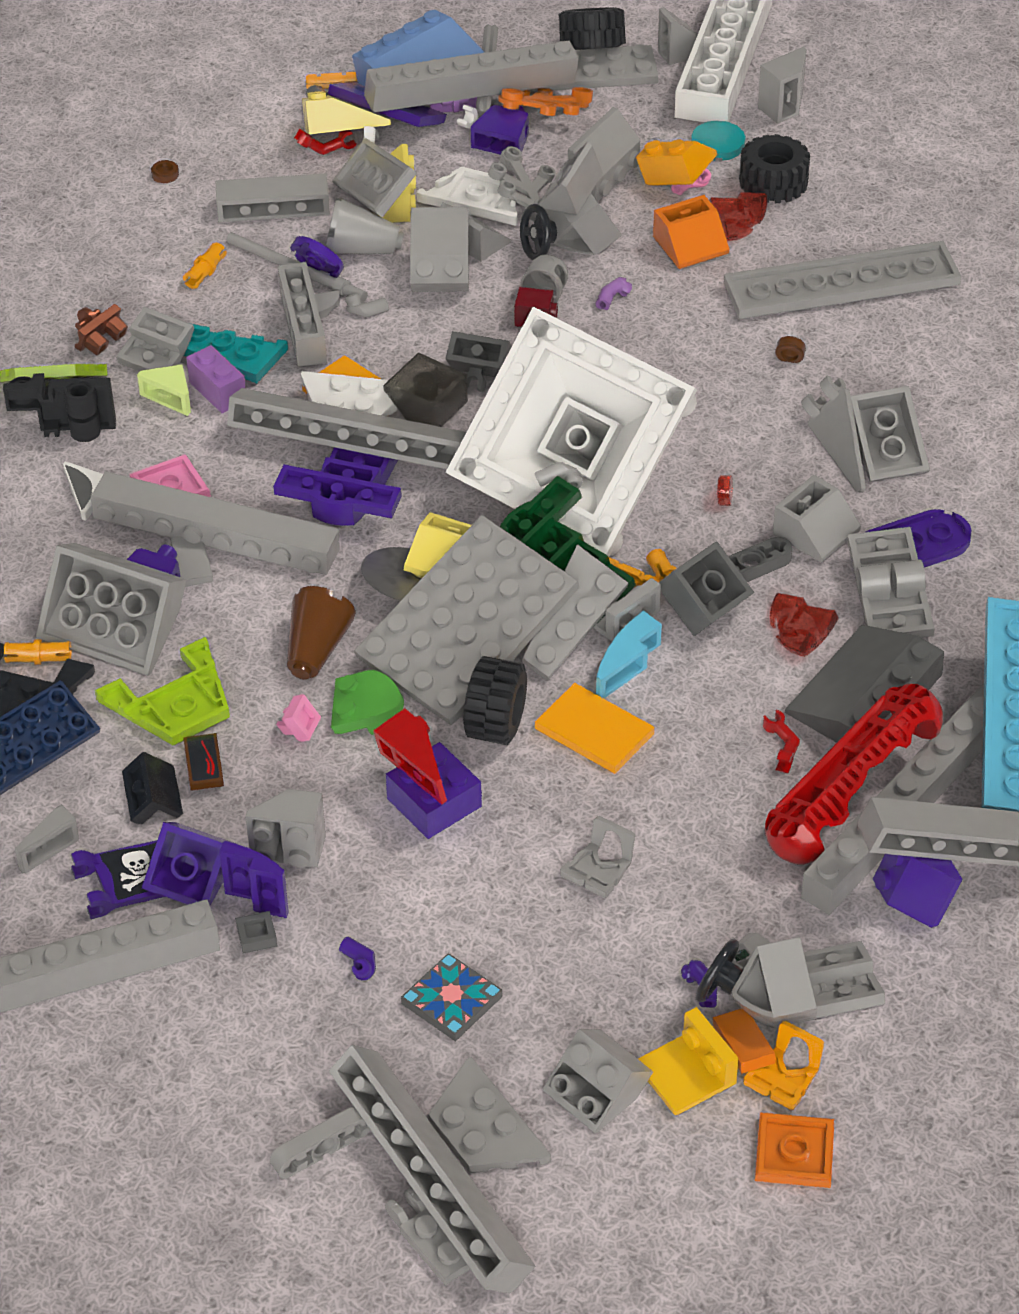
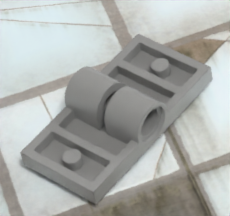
[847,527,935,638]

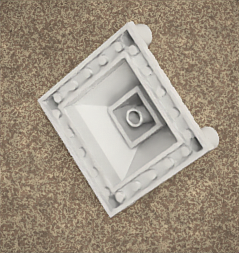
[445,307,697,557]

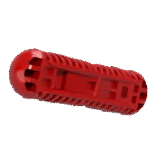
[765,684,943,865]

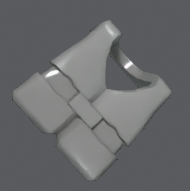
[560,816,635,898]

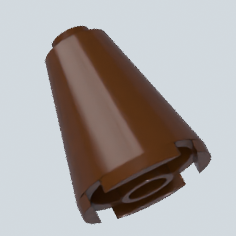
[287,586,356,680]

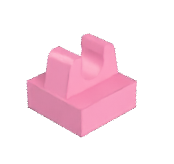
[276,694,321,742]

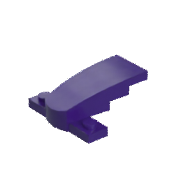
[273,447,402,526]

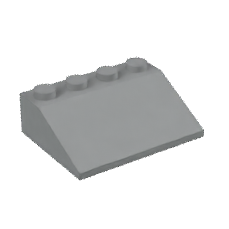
[36,543,187,676]

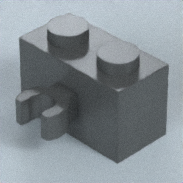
[445,331,512,392]

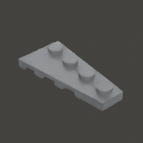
[522,545,628,681]

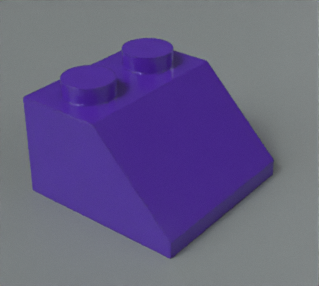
[142,822,237,905]
[873,854,963,928]

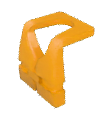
[743,1021,824,1110]

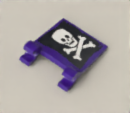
[71,840,165,920]

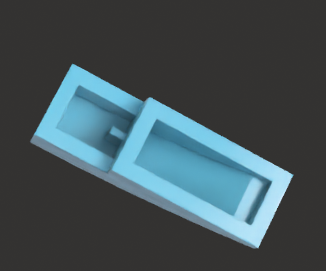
[596,610,662,698]

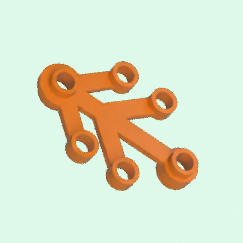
[498,87,593,116]

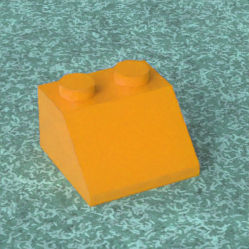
[636,139,718,186]

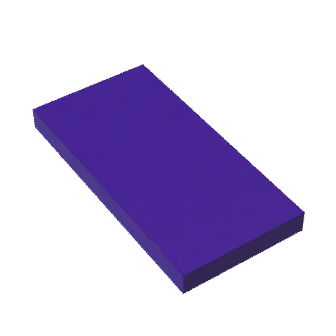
[328,82,447,127]

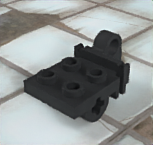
[3,373,116,442]

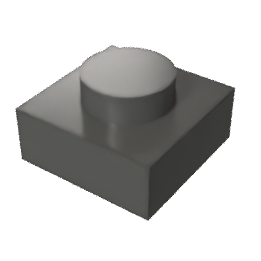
[235,911,278,954]

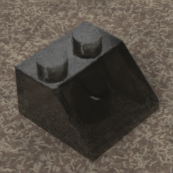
[383,352,468,427]

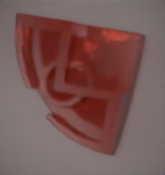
[709,192,767,241]
[770,593,839,657]

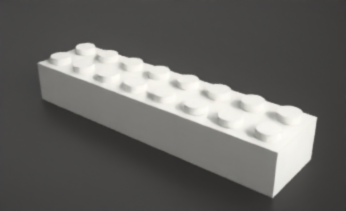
[674,0,772,122]

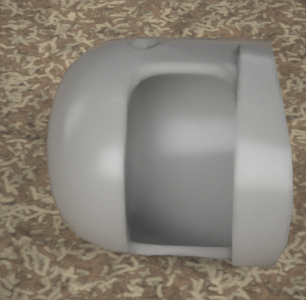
[521,254,568,303]

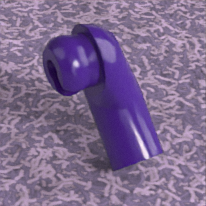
[339,936,376,980]
[681,960,717,1008]

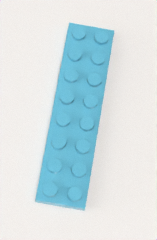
[981,597,1019,812]

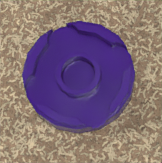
[290,236,344,278]

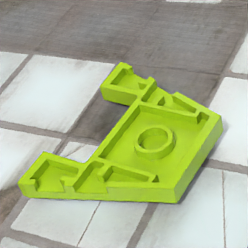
[95,637,230,746]

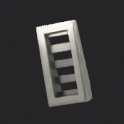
[15,804,79,874]

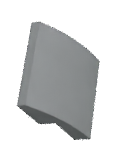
[116,307,194,371]
[804,941,885,1018]

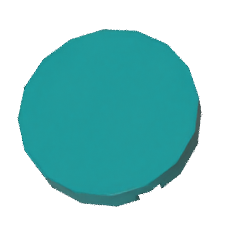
[691,121,746,161]

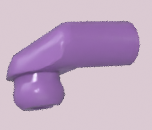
[596,277,632,310]

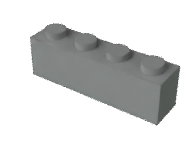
[215,173,330,222]

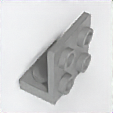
[593,578,661,641]

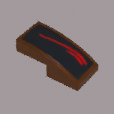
[183,733,224,791]

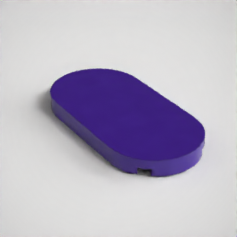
[866,509,972,568]

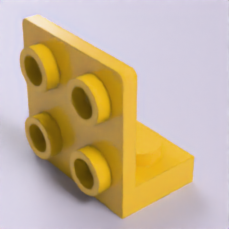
[638,1007,738,1115]

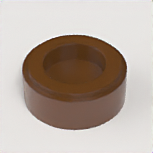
[151,160,179,183]
[775,336,806,363]

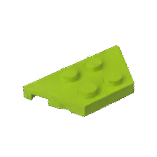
[0,364,108,383]

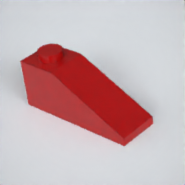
[373,708,447,804]

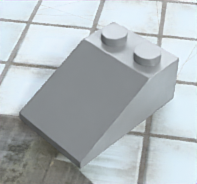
[410,207,469,292]
[851,386,930,482]

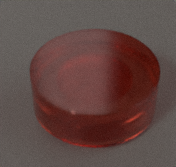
[717,475,733,506]

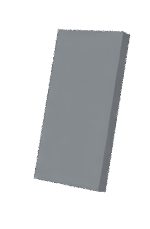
[332,138,417,218]

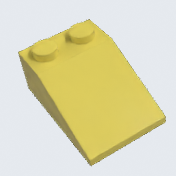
[302,91,391,134]

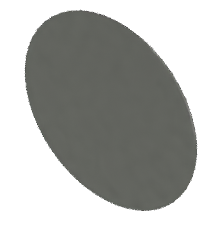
[361,547,422,601]

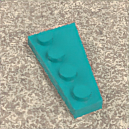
[183,323,289,384]

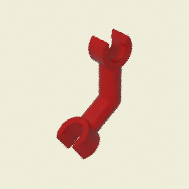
[294,129,357,155]
[763,710,800,773]

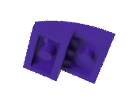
[220,841,289,918]

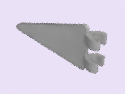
[801,375,866,492]

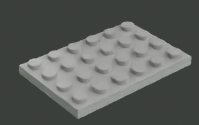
[354,515,579,725]

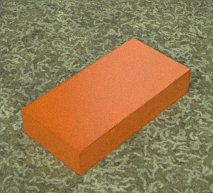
[712,1008,775,1074]

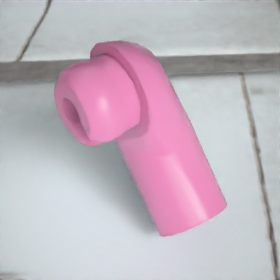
[671,169,711,195]

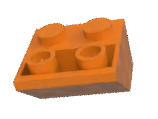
[653,195,730,269]

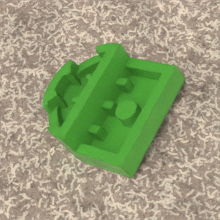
[331,670,404,735]

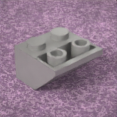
[758,47,807,124]
[773,475,861,563]
[245,789,326,868]
[542,1029,653,1133]

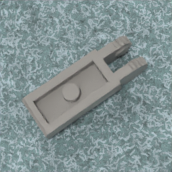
[384,1187,470,1285]

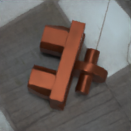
[74,304,128,356]

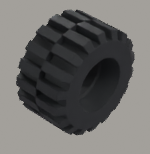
[558,7,626,50]
[739,134,810,204]
[463,656,527,745]

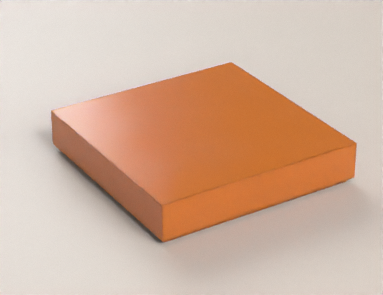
[755,1112,834,1188]

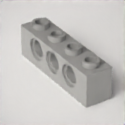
[278,262,327,367]

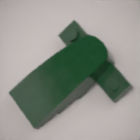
[500,476,636,622]

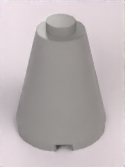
[326,197,404,254]

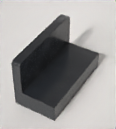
[122,752,183,825]

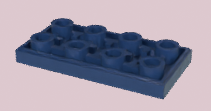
[0,680,101,795]

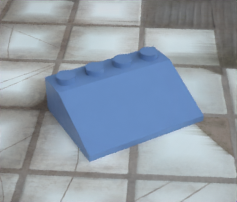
[352,10,484,86]

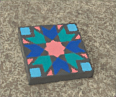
[401,953,503,1042]

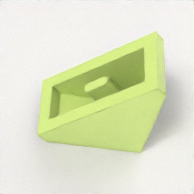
[137,364,191,416]

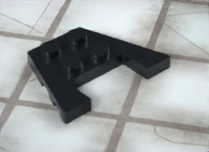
[0,643,95,717]

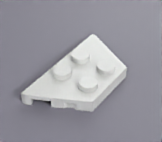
[416,167,518,226]
[301,371,415,416]

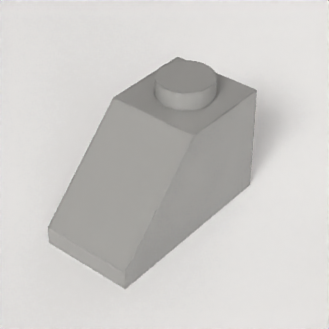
[658,7,698,65]

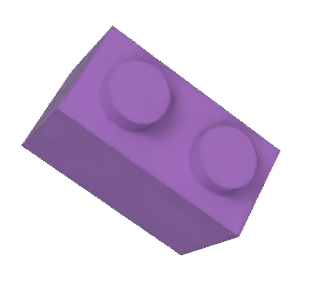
[186,345,246,413]

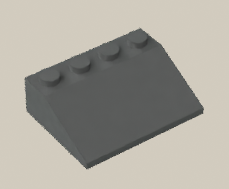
[785,625,944,743]

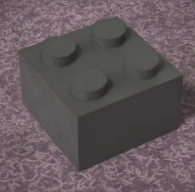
[659,541,755,636]

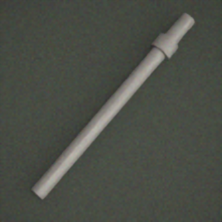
[227,232,368,302]

